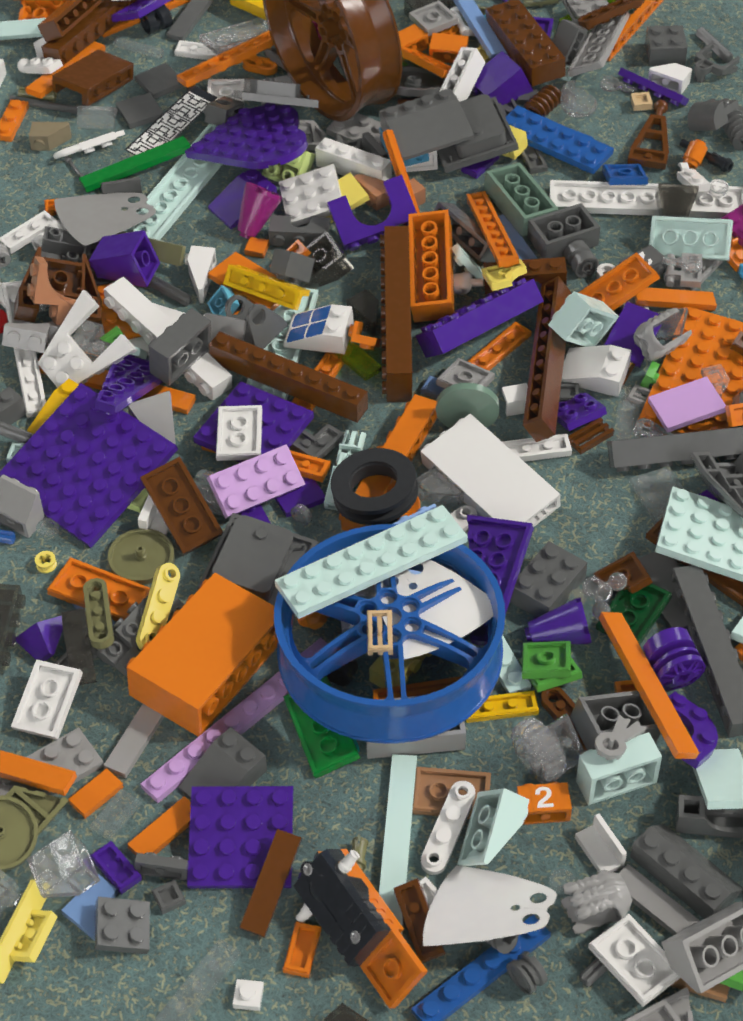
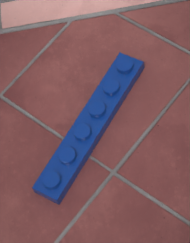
[411,914,551,1021]

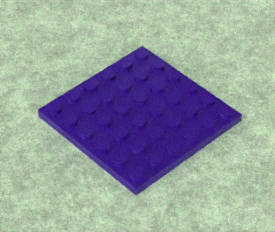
[0,383,178,548]

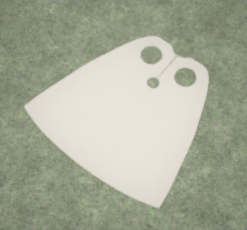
[374,559,494,659]
[423,866,557,946]

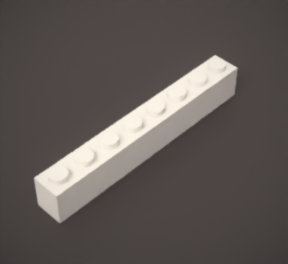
[104,277,232,401]

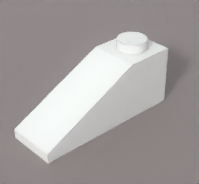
[185,245,216,304]

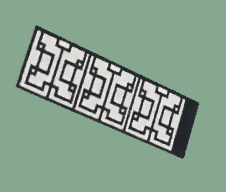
[125,85,218,155]

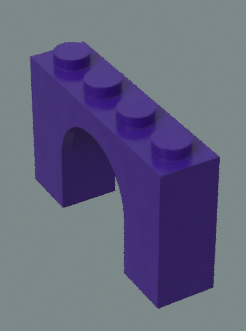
[327,175,417,251]

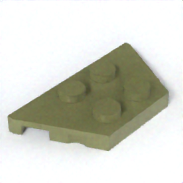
[0,785,69,876]

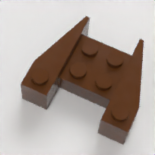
[14,247,102,331]

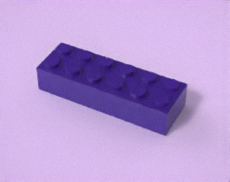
[415,278,544,358]

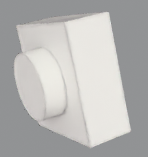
[233,979,264,1011]

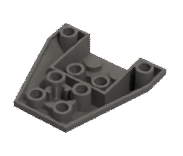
[41,226,115,286]

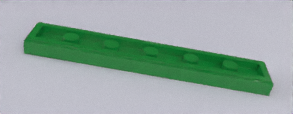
[79,136,191,193]

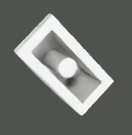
[648,63,692,94]

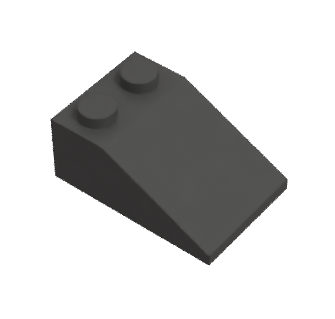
[179,727,267,799]

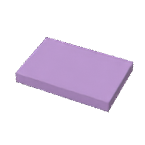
[648,376,726,433]

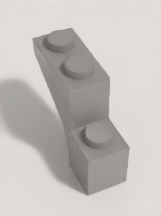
[2,320,72,353]

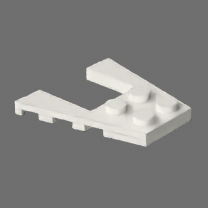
[37,290,138,388]

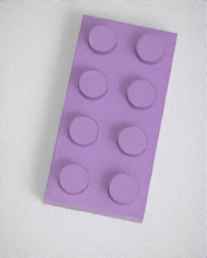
[207,444,305,519]

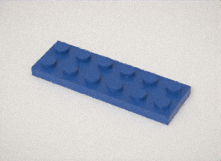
[505,105,614,175]

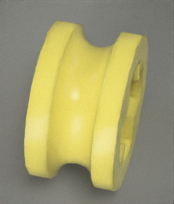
[35,551,57,573]

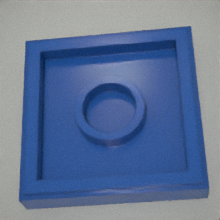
[602,164,648,185]

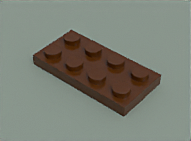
[140,456,223,556]

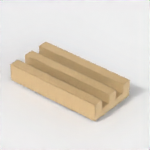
[367,610,393,655]

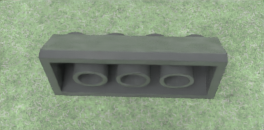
[630,824,743,919]

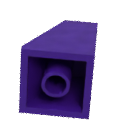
[472,51,533,105]
[89,230,160,287]

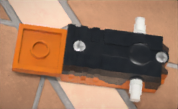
[293,849,428,1009]

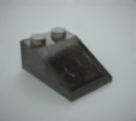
[288,231,354,289]

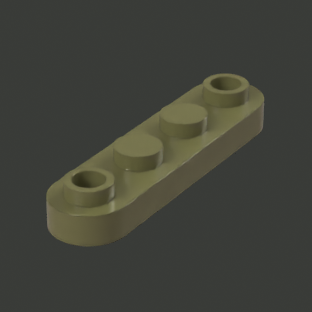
[83,578,114,649]

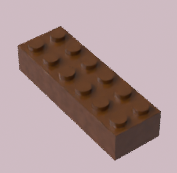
[485,0,566,87]

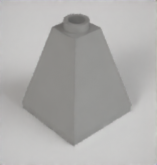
[128,391,176,445]

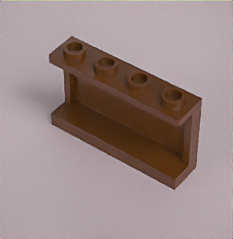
[52,49,134,106]

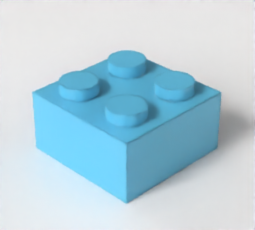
[207,285,240,316]

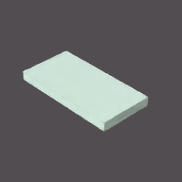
[649,216,733,261]
[692,748,743,810]

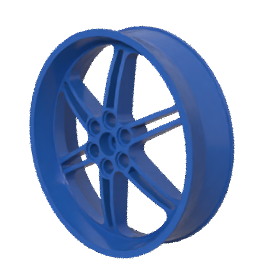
[274,524,505,744]

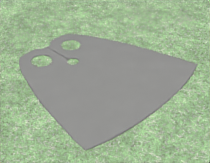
[55,192,156,246]

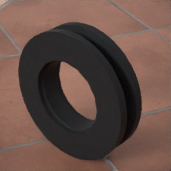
[330,448,418,525]

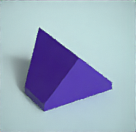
[14,615,67,661]

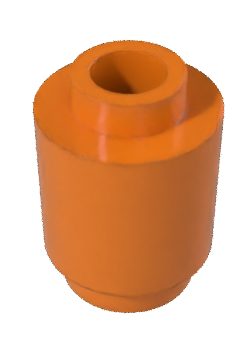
[683,139,708,169]

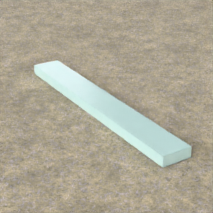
[379,754,417,934]

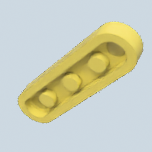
[136,563,180,650]

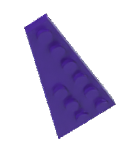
[95,355,163,415]
[467,515,534,646]

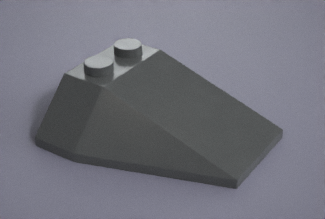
[690,452,743,518]

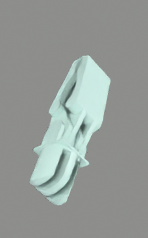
[324,430,366,511]

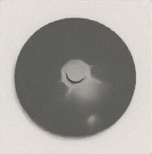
[396,66,446,97]

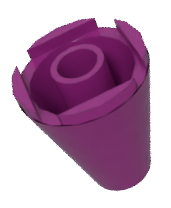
[237,182,283,239]

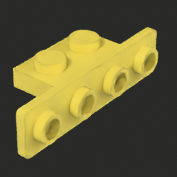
[0,879,57,984]

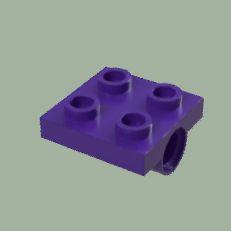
[557,392,607,431]

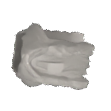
[634,308,692,362]
[561,869,632,934]

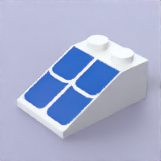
[283,304,354,354]

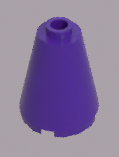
[524,597,592,645]

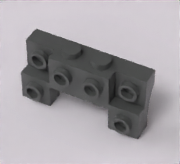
[95,596,185,677]

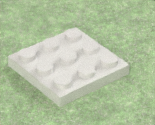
[279,164,342,227]

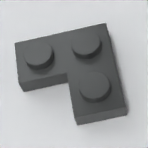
[290,424,344,459]

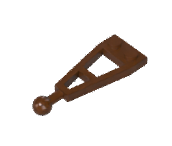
[627,100,669,170]

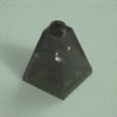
[655,183,699,217]

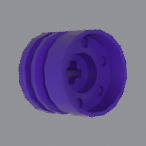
[643,627,706,691]

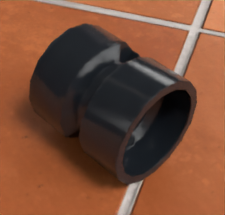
[140,5,173,35]

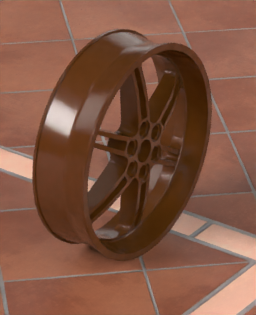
[263,0,402,121]

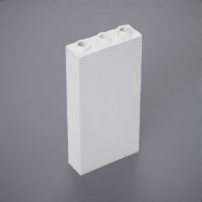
[420,414,561,527]

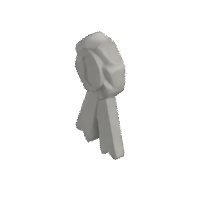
[594,715,646,760]

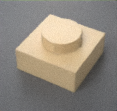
[630,92,653,111]

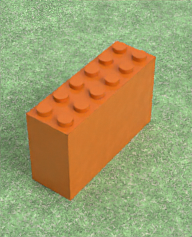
[126,573,278,737]

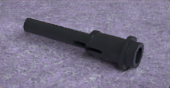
[680,139,734,173]

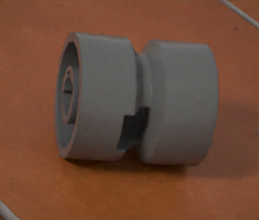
[563,240,599,278]

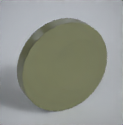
[108,528,175,585]
[0,795,38,872]

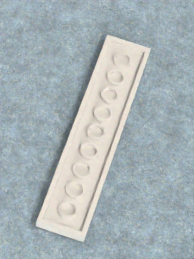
[550,180,743,218]

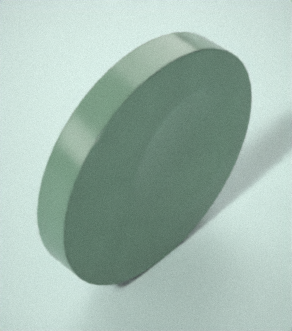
[436,383,499,428]

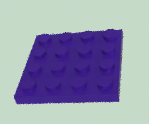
[193,381,314,463]
[187,786,294,889]

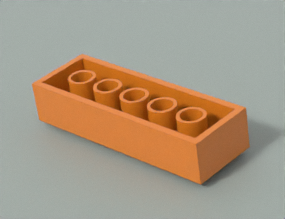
[408,209,455,323]

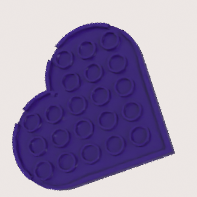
[185,103,308,169]

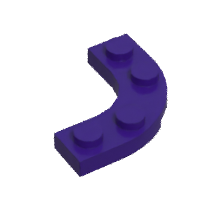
[668,691,718,769]

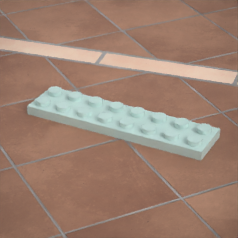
[275,505,468,619]

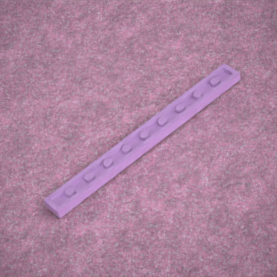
[141,638,328,803]

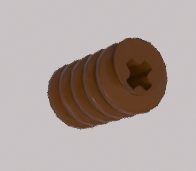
[524,85,563,117]

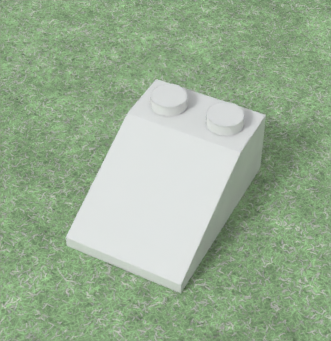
[561,345,631,397]

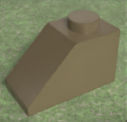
[29,122,72,151]

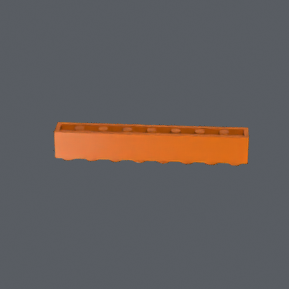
[339,394,438,531]

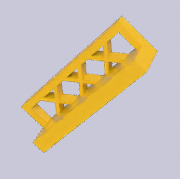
[223,264,310,310]

